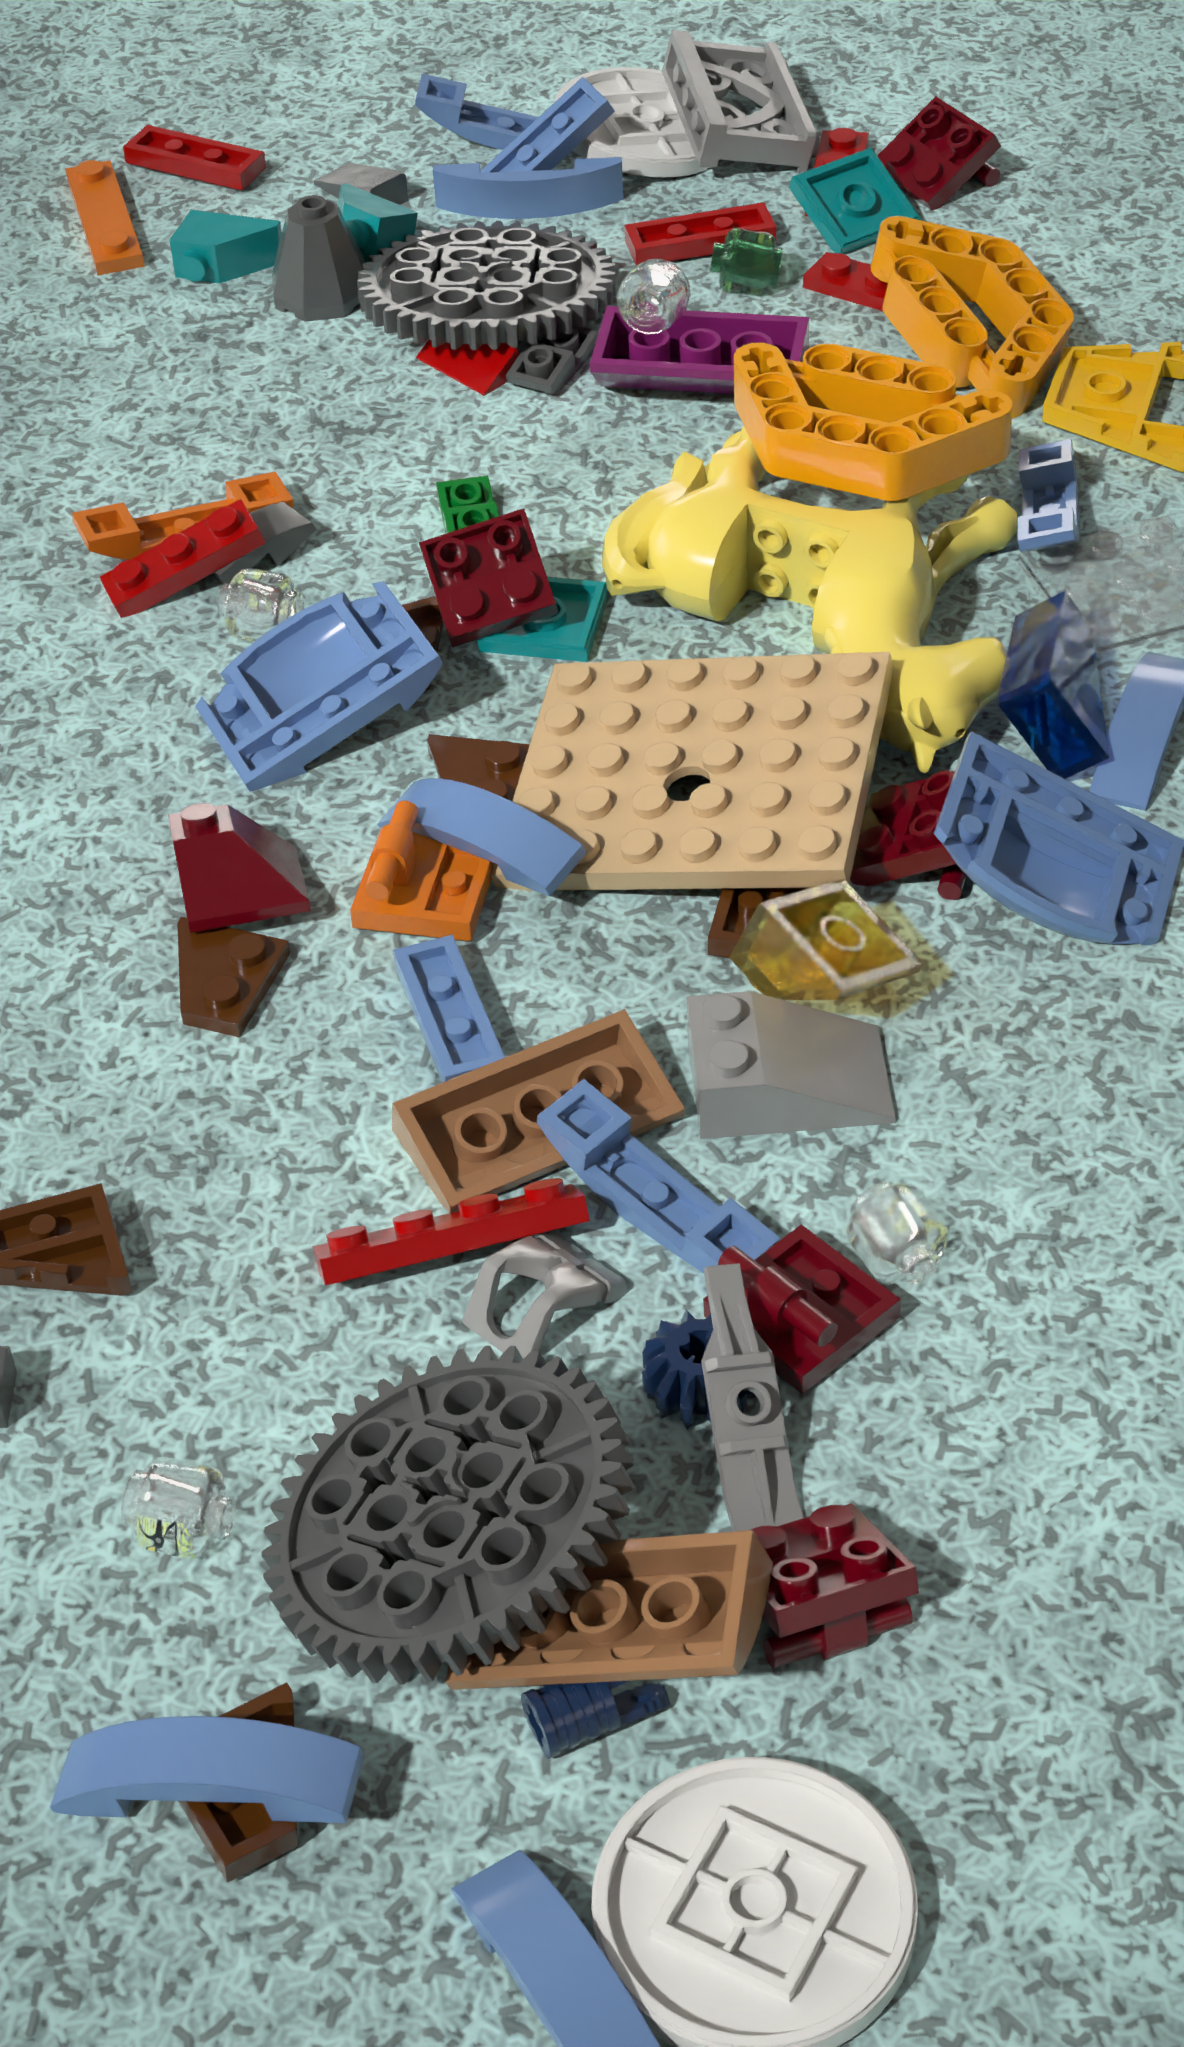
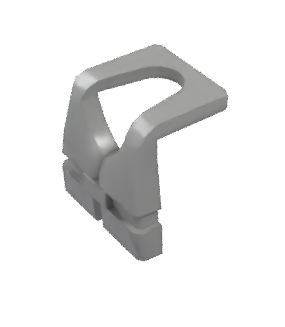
[462,1231,627,1359]

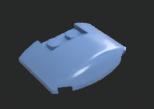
[195,581,443,792]
[934,731,1184,946]

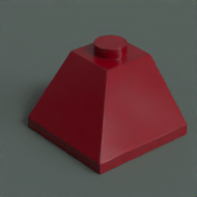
[168,803,311,933]

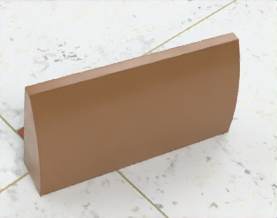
[392,1009,686,1213]
[445,1530,773,1690]

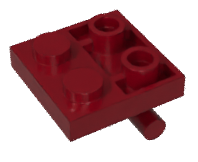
[877,96,1001,211]
[419,508,558,648]
[850,770,967,900]
[703,1224,901,1395]
[750,1503,919,1668]

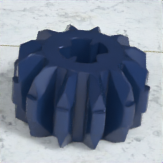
[642,1309,756,1430]

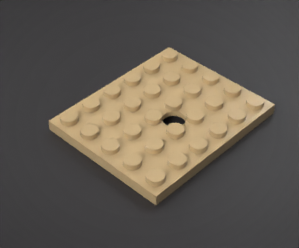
[490,652,894,891]

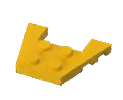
[1042,342,1184,472]

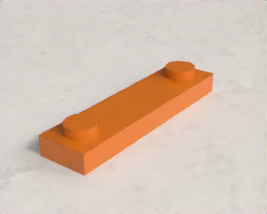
[65,160,145,275]

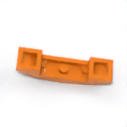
[72,471,294,560]

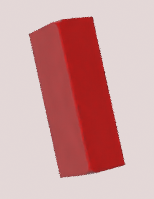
[416,340,519,396]

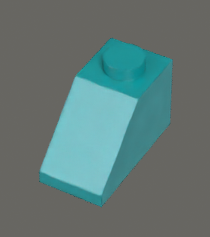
[338,183,418,262]
[169,209,282,283]

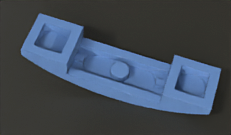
[415,74,538,150]
[433,157,623,219]
[1017,439,1080,553]
[1089,652,1184,811]
[377,778,587,897]
[537,1079,781,1274]
[50,1716,365,1823]
[451,1850,660,2047]

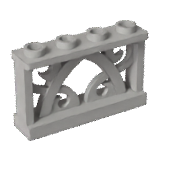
[662,30,820,172]

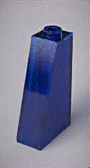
[997,590,1110,779]

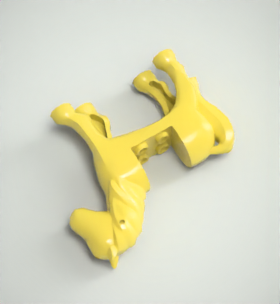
[602,426,1018,773]

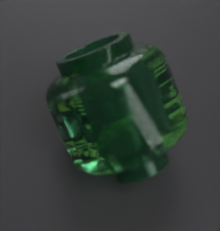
[710,228,783,296]

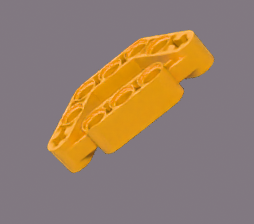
[870,216,1074,419]
[734,343,1013,501]

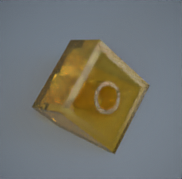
[729,879,924,1001]

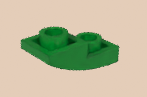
[436,475,499,533]

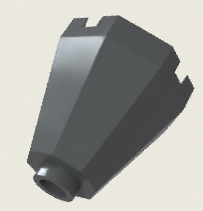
[272,195,367,321]

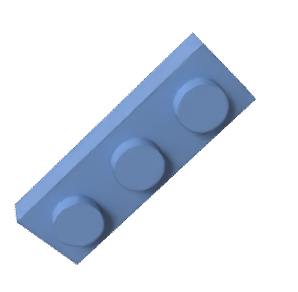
[481,77,615,173]
[393,935,505,1083]

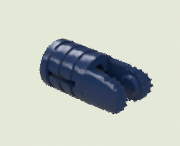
[521,1680,670,1759]

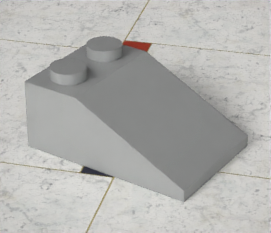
[686,991,896,1139]

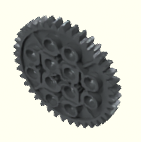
[357,221,616,350]
[262,1346,634,1685]

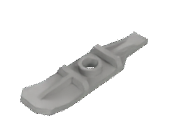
[701,1263,804,1532]

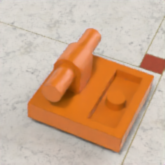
[350,801,494,941]

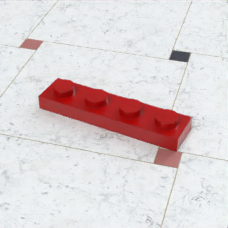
[312,1178,590,1286]

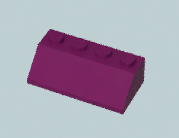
[590,306,809,394]

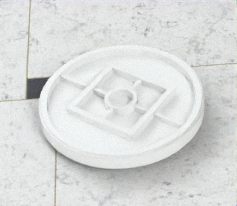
[555,67,725,177]
[591,1757,918,2047]

